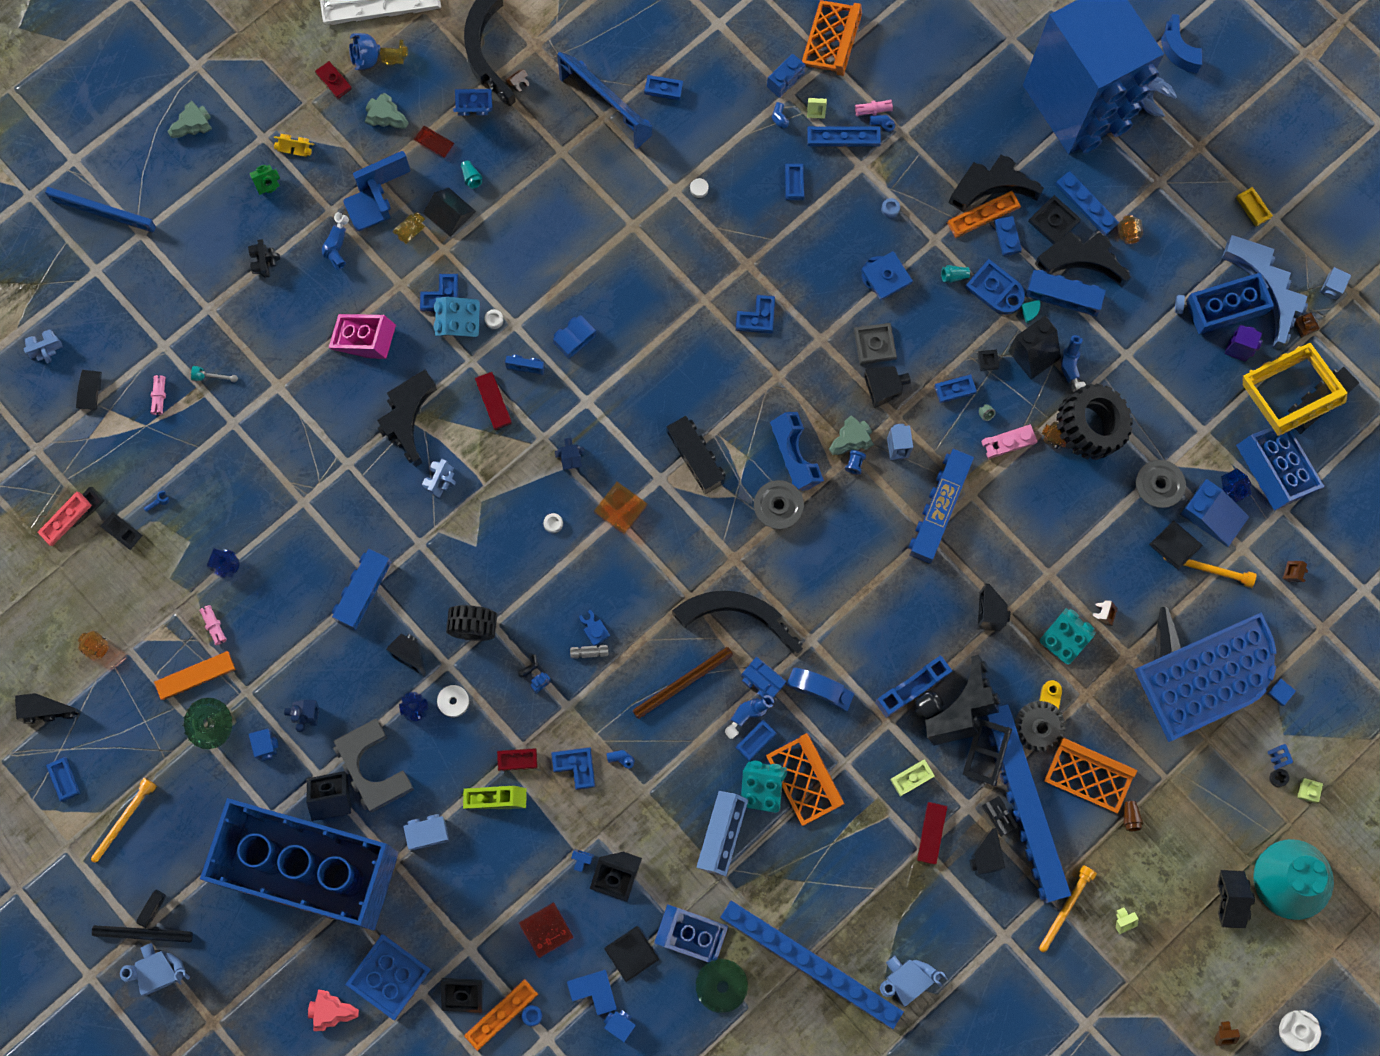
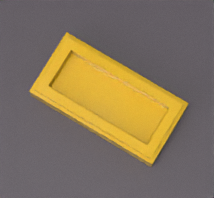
[1236,187,1273,227]

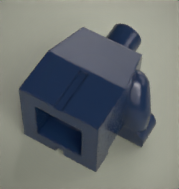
[555,438,585,470]
[284,700,320,732]

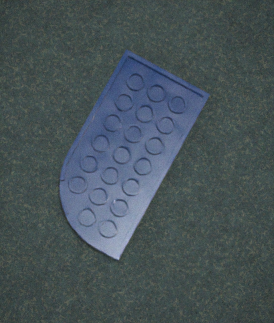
[1134,612,1276,742]

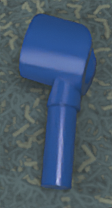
[144,491,169,512]

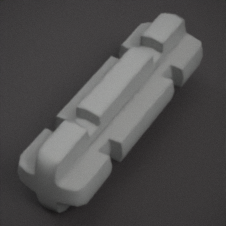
[570,645,608,658]

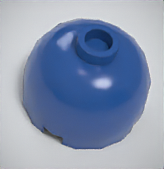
[349,33,381,70]

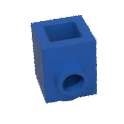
[249,729,279,761]
[604,1010,636,1042]

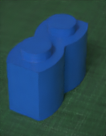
[553,315,596,359]

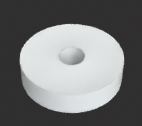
[437,685,469,717]

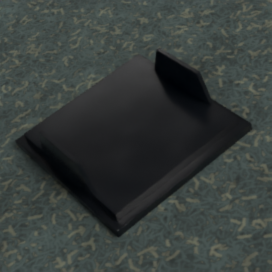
[1149,521,1203,570]
[604,926,659,982]

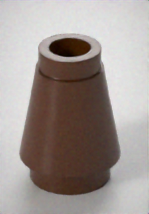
[1123,801,1144,832]

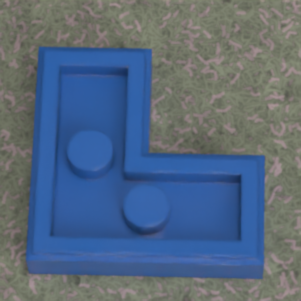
[420,274,458,311]
[735,295,775,334]
[551,747,595,790]
[567,970,617,1015]

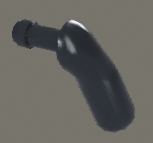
[518,655,539,678]

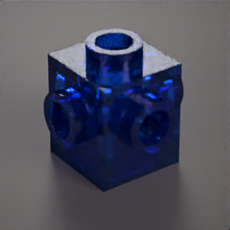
[1221,468,1251,503]
[207,548,240,578]
[399,692,429,722]

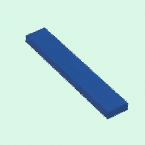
[45,187,156,232]

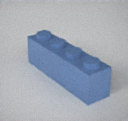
[696,791,749,876]

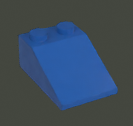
[1180,479,1249,547]
[654,904,728,965]

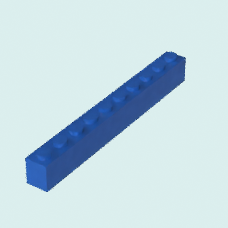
[982,704,1071,903]
[720,900,904,1029]

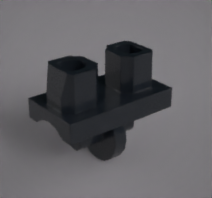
[248,239,280,278]
[982,796,1018,837]

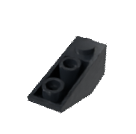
[15,693,81,724]

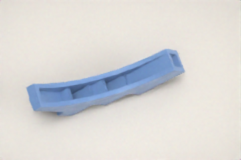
[1222,235,1308,350]

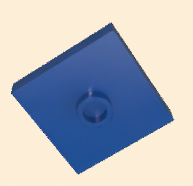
[861,251,913,301]

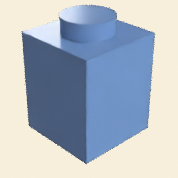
[1320,267,1351,300]

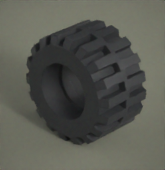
[446,605,497,641]

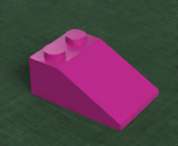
[328,314,396,359]

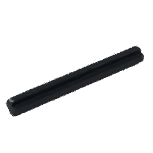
[92,925,193,943]

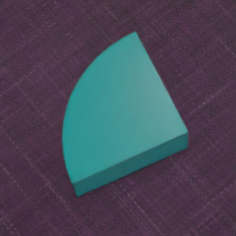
[1021,300,1040,323]

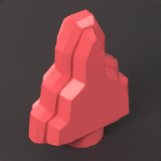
[308,989,359,1031]

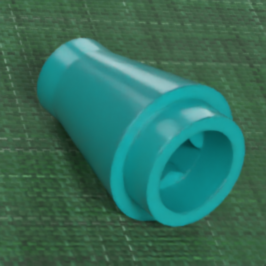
[461,161,482,189]
[941,265,970,283]

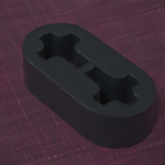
[136,890,166,929]

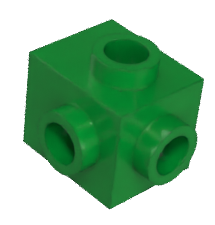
[249,165,280,195]

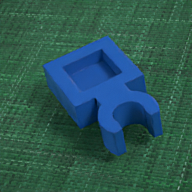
[579,610,610,646]
[530,672,551,694]

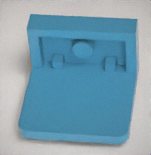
[434,297,480,337]

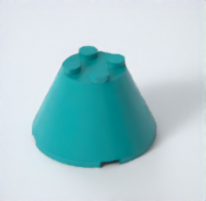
[1253,839,1334,920]

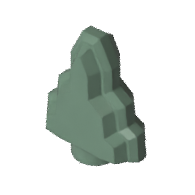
[365,93,409,129]
[168,101,212,138]
[829,415,874,455]

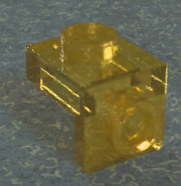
[380,39,408,65]

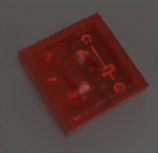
[519,902,574,958]

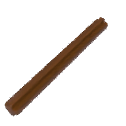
[633,647,733,719]

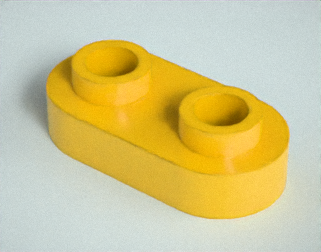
[1039,680,1062,709]

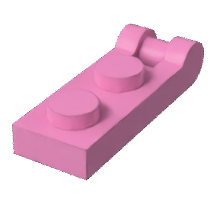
[981,424,1037,459]

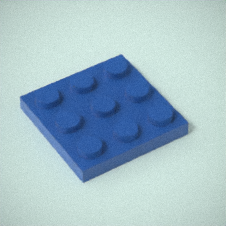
[345,934,432,1021]

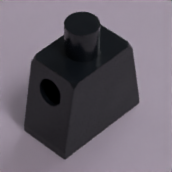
[863,366,911,408]

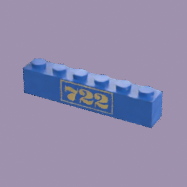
[908,449,974,564]

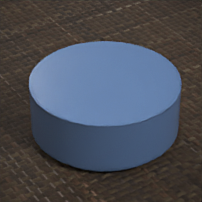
[881,198,900,218]
[1175,295,1185,314]

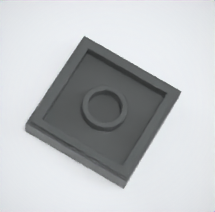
[853,323,897,365]

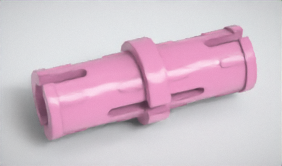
[855,100,893,116]
[150,375,166,415]
[199,605,227,645]

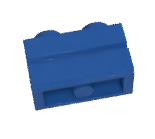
[767,54,806,98]
[741,656,787,699]

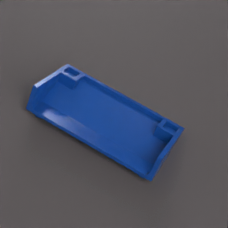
[557,52,652,149]

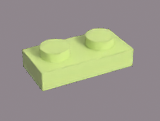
[890,759,935,797]

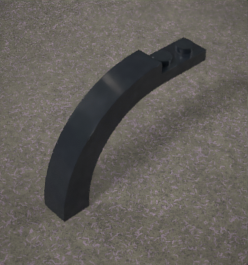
[464,0,516,106]
[672,591,803,657]

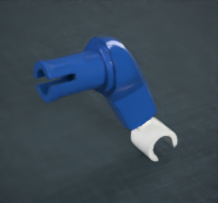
[322,212,349,270]
[1061,335,1086,392]
[725,695,774,739]

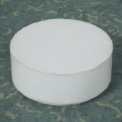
[690,178,708,198]
[484,309,504,329]
[544,513,563,534]

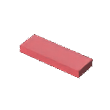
[38,492,92,546]

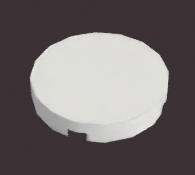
[1279,1011,1321,1051]

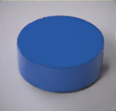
[522,1005,542,1026]

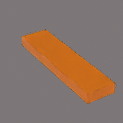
[947,191,1021,238]
[154,651,236,701]
[464,979,539,1051]

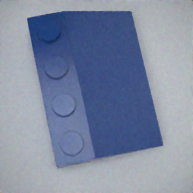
[1236,427,1324,511]

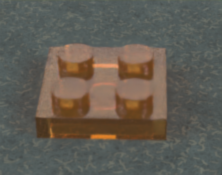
[594,482,648,535]

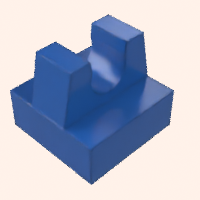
[571,849,594,872]

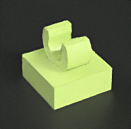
[807,98,827,119]
[1297,778,1323,803]
[1116,908,1139,934]

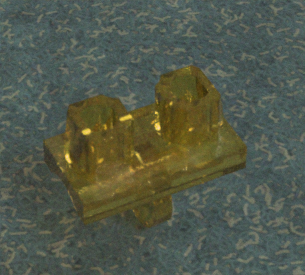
[393,212,425,244]

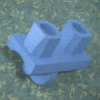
[23,329,63,363]
[422,459,456,498]

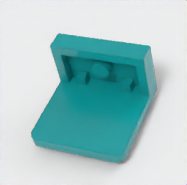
[1040,608,1096,665]
[741,761,787,813]

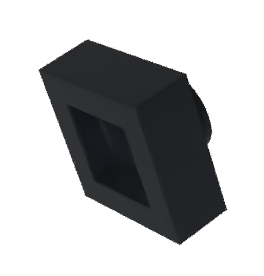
[977,349,1000,371]

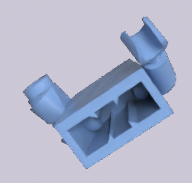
[120,943,190,996]
[880,955,948,1007]

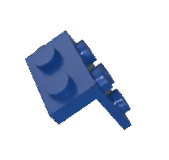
[453,89,493,116]
[343,178,391,231]

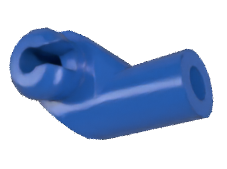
[772,102,789,128]
[870,115,895,132]
[606,750,635,769]

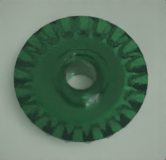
[182,698,233,749]
[696,959,748,1013]

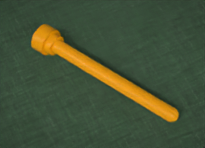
[1163,557,1256,588]
[91,778,157,863]
[1039,865,1097,952]

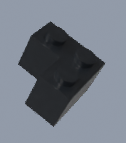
[1217,870,1255,928]

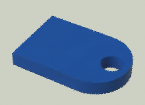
[965,259,1025,315]

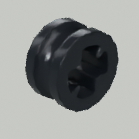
[1269,769,1290,787]

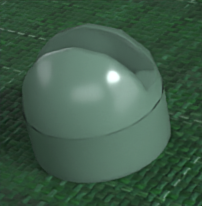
[979,404,995,421]

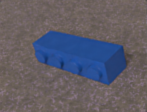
[1025,270,1106,317]
[332,549,392,631]

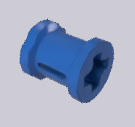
[845,450,866,475]

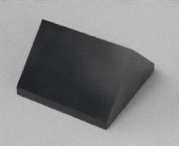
[423,188,476,237]
[441,978,485,1013]

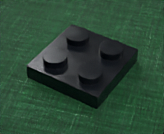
[1028,195,1081,245]

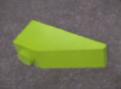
[463,786,527,809]

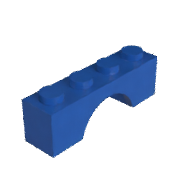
[770,412,824,491]
[875,655,952,718]

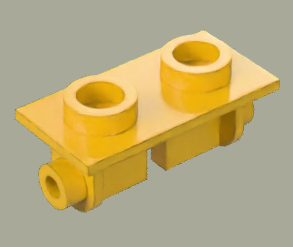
[274,133,314,157]

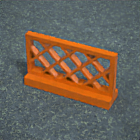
[802,0,862,76]
[766,733,845,826]
[1044,738,1137,813]

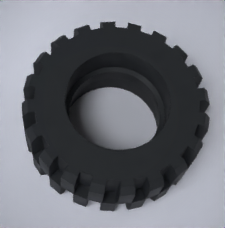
[1056,383,1133,460]

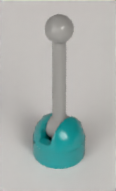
[191,366,238,382]

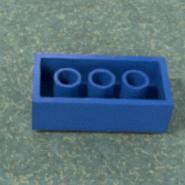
[1185,273,1274,334]

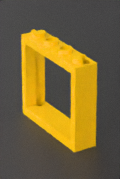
[1243,343,1347,436]

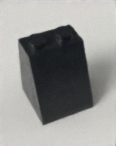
[1008,315,1061,380]

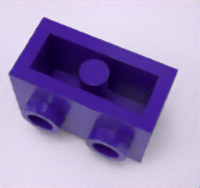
[1225,325,1262,362]

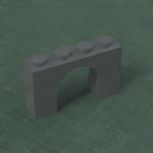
[333,719,414,813]

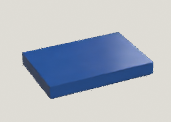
[353,151,410,192]

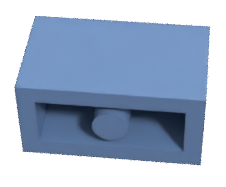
[887,424,913,460]
[403,814,450,851]

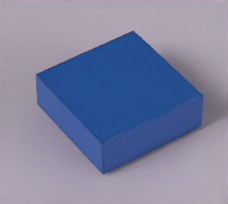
[1267,678,1296,706]

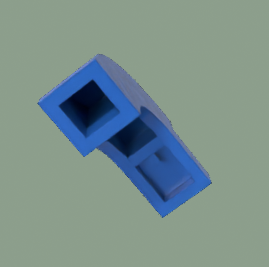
[1161,14,1202,73]
[786,667,855,711]

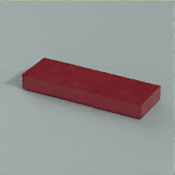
[475,372,512,430]
[916,802,948,865]

